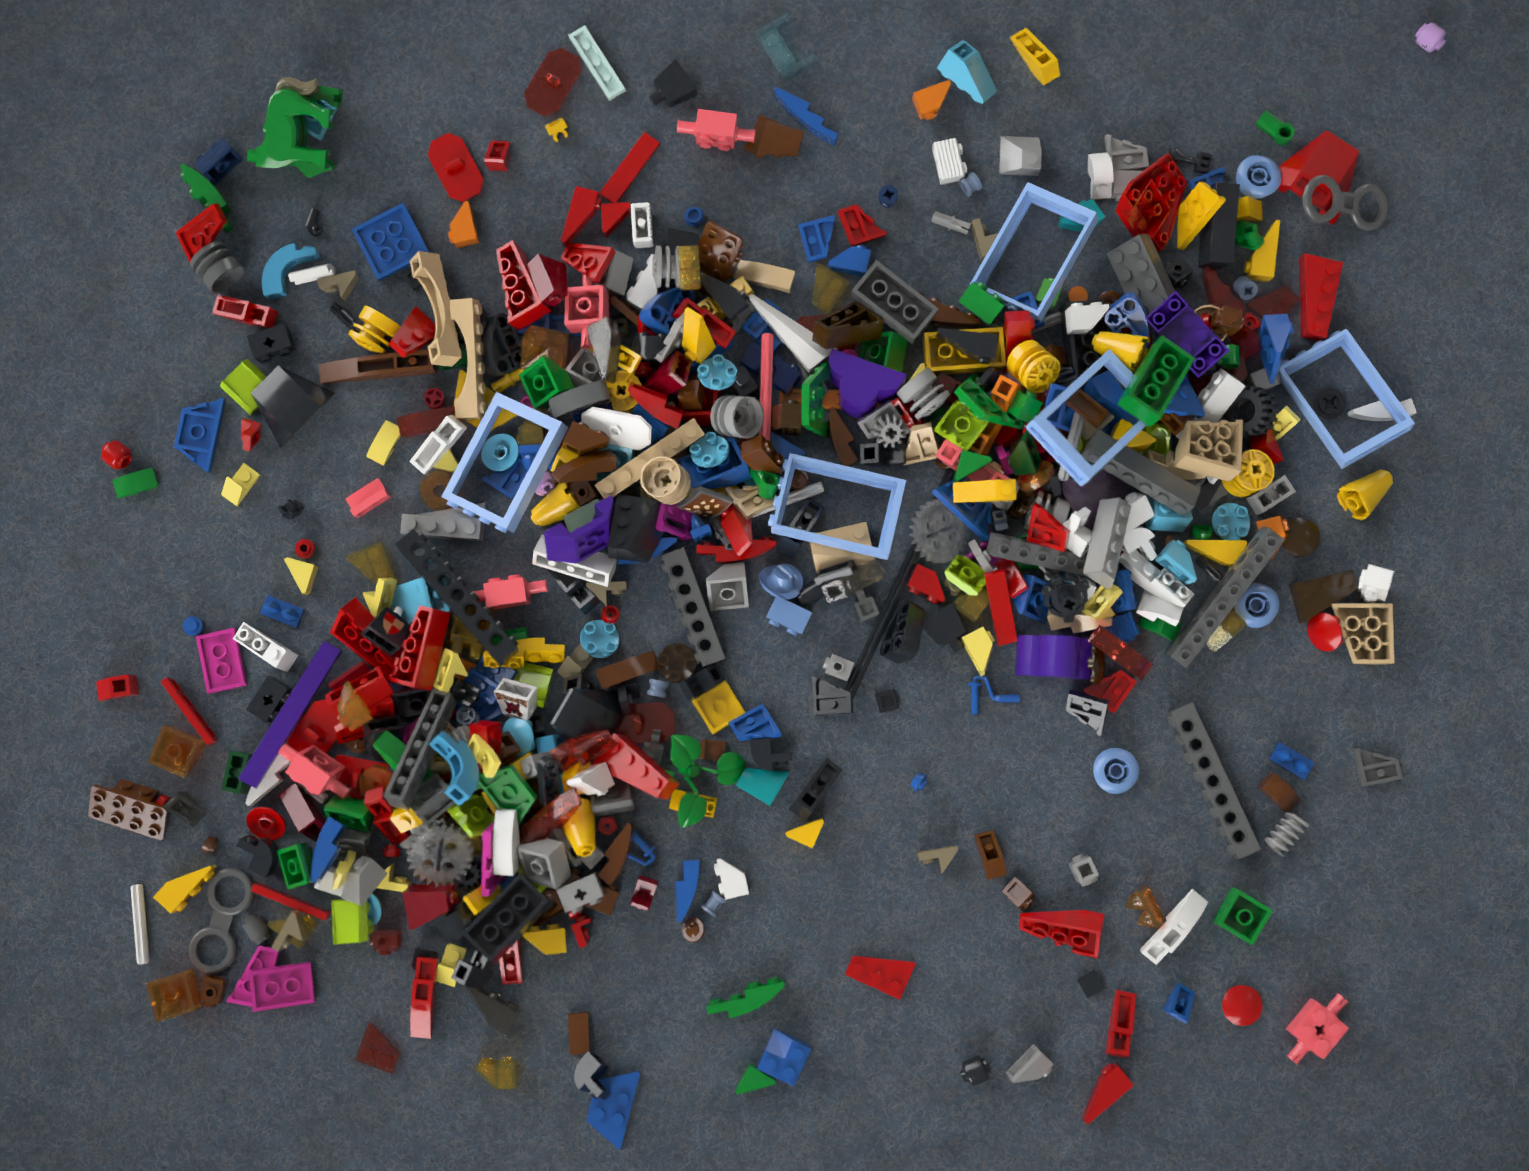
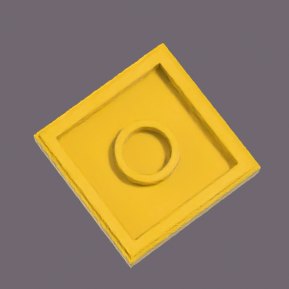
[692,680,746,735]

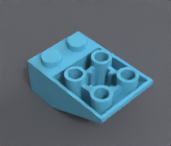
[937,40,997,104]
[1143,493,1193,532]
[391,578,453,624]

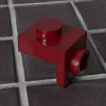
[630,875,659,911]

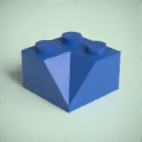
[757,1028,811,1086]

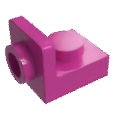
[995,445,1014,476]

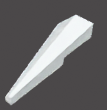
[748,294,838,373]

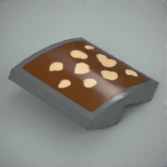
[677,486,734,519]

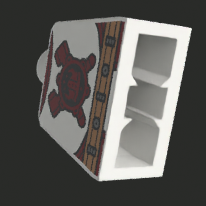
[494,678,537,721]

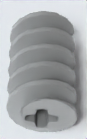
[1265,812,1309,857]

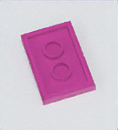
[196,628,247,694]
[249,961,315,1012]

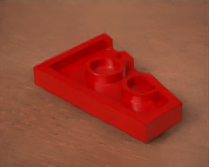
[560,243,616,284]
[389,306,436,358]
[845,955,916,1000]

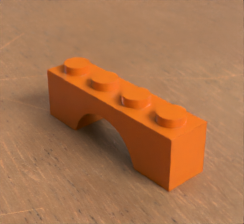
[969,375,1023,456]

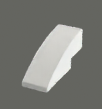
[1348,398,1417,421]
[409,415,467,474]
[246,754,292,806]
[493,809,520,876]

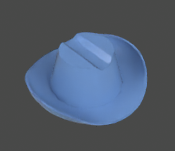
[1236,155,1282,199]
[758,563,803,599]
[1234,583,1280,628]
[1093,748,1139,794]

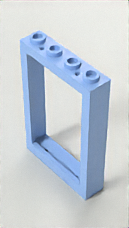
[970,182,1099,322]
[1278,329,1415,469]
[1025,349,1146,486]
[442,392,568,533]
[768,453,906,560]

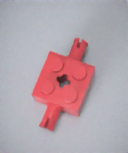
[677,109,755,151]
[564,274,609,349]
[474,575,548,610]
[278,743,351,800]
[1286,993,1349,1065]

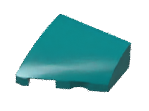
[736,768,789,806]

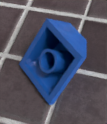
[1013,574,1052,624]

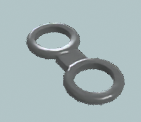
[1302,175,1388,231]
[189,868,254,974]

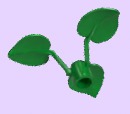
[671,735,746,828]

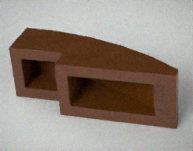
[829,407,858,467]
[552,449,617,483]
[595,650,658,690]
[598,822,635,886]

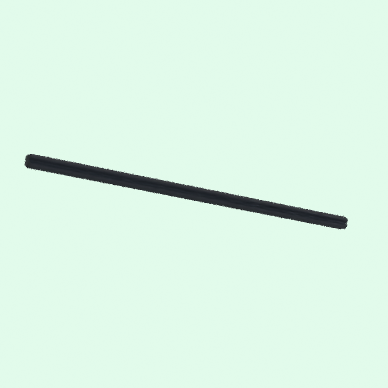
[845,468,956,699]

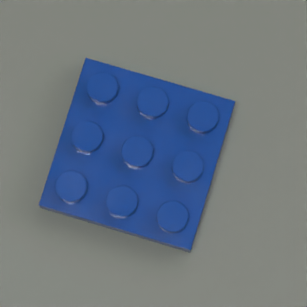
[352,203,430,281]

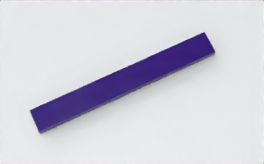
[238,641,342,789]

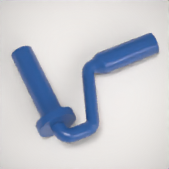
[968,675,1020,714]
[629,829,656,866]

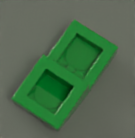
[112,468,158,499]

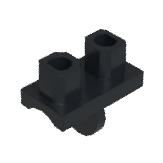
[449,677,481,708]

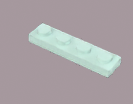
[568,25,626,101]

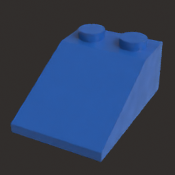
[1257,314,1293,384]
[1082,370,1139,429]
[678,437,751,489]

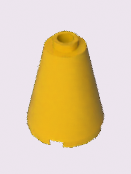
[1092,331,1150,375]
[1337,469,1393,520]
[530,482,583,527]
[555,798,595,857]

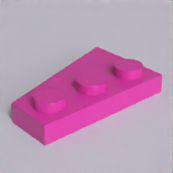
[481,823,505,897]
[226,945,280,1007]

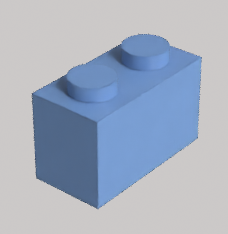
[766,597,812,636]

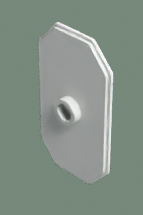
[581,407,652,450]

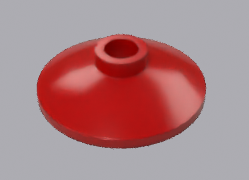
[246,807,286,840]

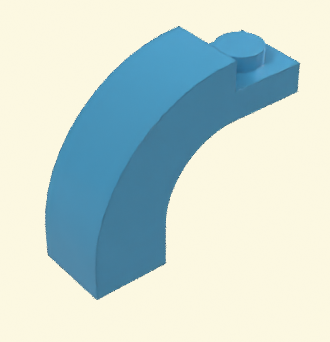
[262,243,321,299]
[429,731,479,806]

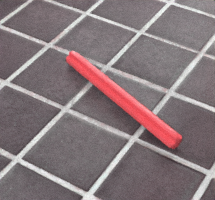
[759,333,774,441]

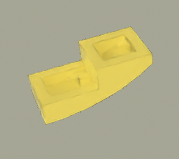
[366,420,403,466]
[468,734,501,778]
[333,850,356,890]

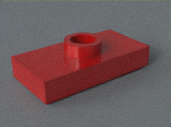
[993,558,1029,598]

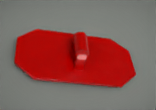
[427,133,484,202]
[288,699,345,754]
[331,754,393,799]

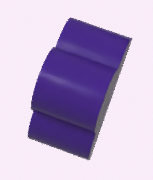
[829,349,906,418]
[1015,635,1096,680]

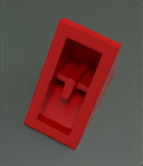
[484,141,510,171]
[601,202,631,238]
[1250,429,1284,465]

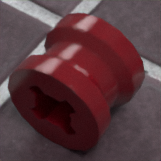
[424,388,445,410]

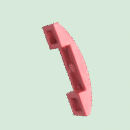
[935,439,1010,481]

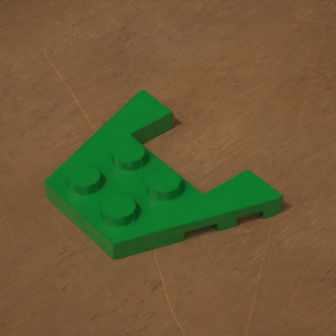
[801,361,830,438]
[954,372,1025,429]
[474,765,538,825]

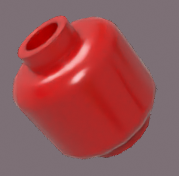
[101,440,132,470]

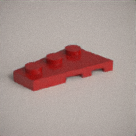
[175,204,227,262]
[334,696,395,744]

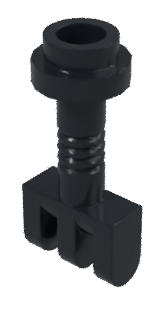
[1169,148,1212,174]

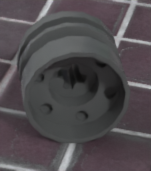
[190,241,244,294]

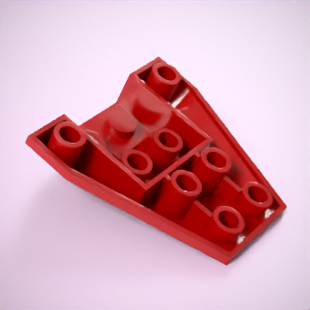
[1277,130,1359,225]
[1115,153,1187,252]

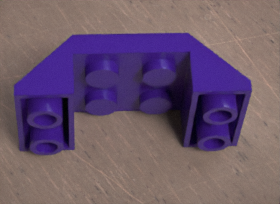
[1145,291,1230,378]
[544,496,614,564]

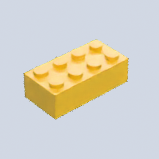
[922,327,1006,375]

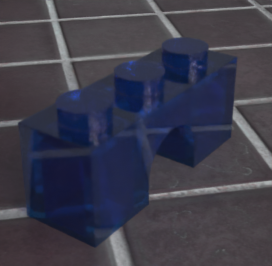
[739,341,802,397]

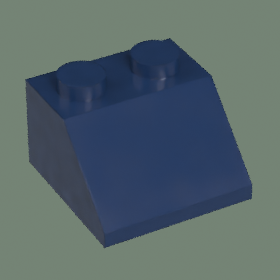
[194,138,243,185]

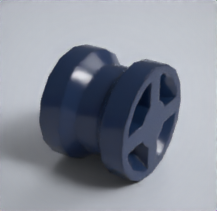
[878,185,898,208]

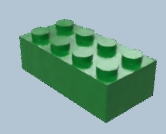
[1117,335,1195,427]

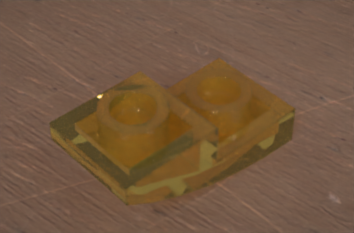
[678,246,701,290]

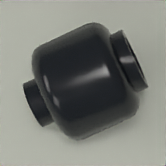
[960,1055,992,1086]

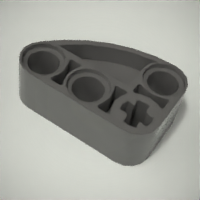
[548,380,611,420]

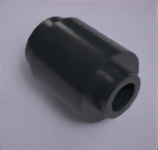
[796,580,826,608]

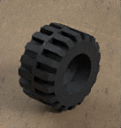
[1223,386,1279,436]

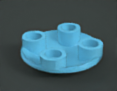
[698,354,737,390]
[690,432,730,467]
[1211,503,1251,540]
[580,620,619,658]
[502,717,535,756]

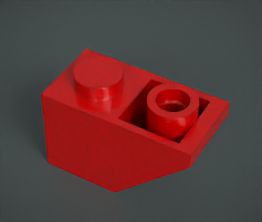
[906,564,945,605]
[96,674,139,701]

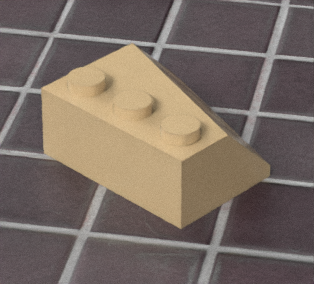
[1174,420,1243,482]
[809,522,879,581]
[1332,604,1394,665]

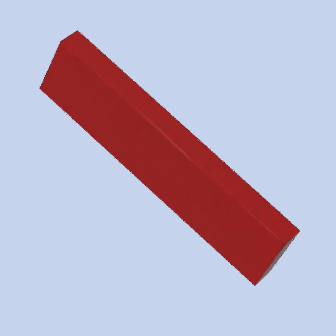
[599,132,660,203]
[984,569,1017,646]
[160,678,218,745]
[251,882,332,920]

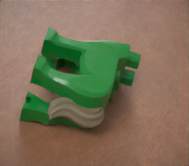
[247,77,344,178]

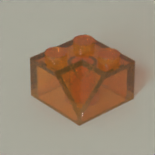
[520,325,569,370]
[147,725,206,778]
[146,968,203,1022]

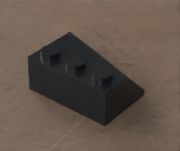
[608,494,671,563]

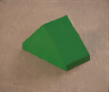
[954,450,992,482]
[1138,616,1182,642]
[735,1062,776,1095]

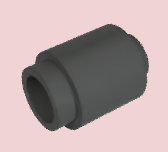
[242,913,270,945]

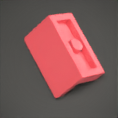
[346,478,391,518]

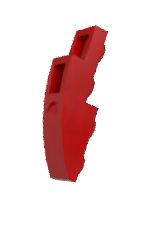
[696,537,776,563]
[410,956,439,1039]

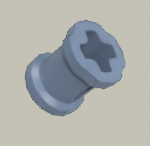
[701,891,727,917]

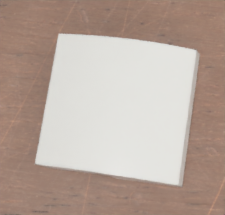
[288,264,336,285]
[1136,589,1184,626]

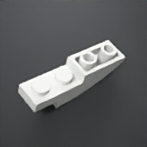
[1119,550,1194,607]
[1140,889,1208,965]

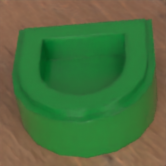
[1191,524,1213,540]

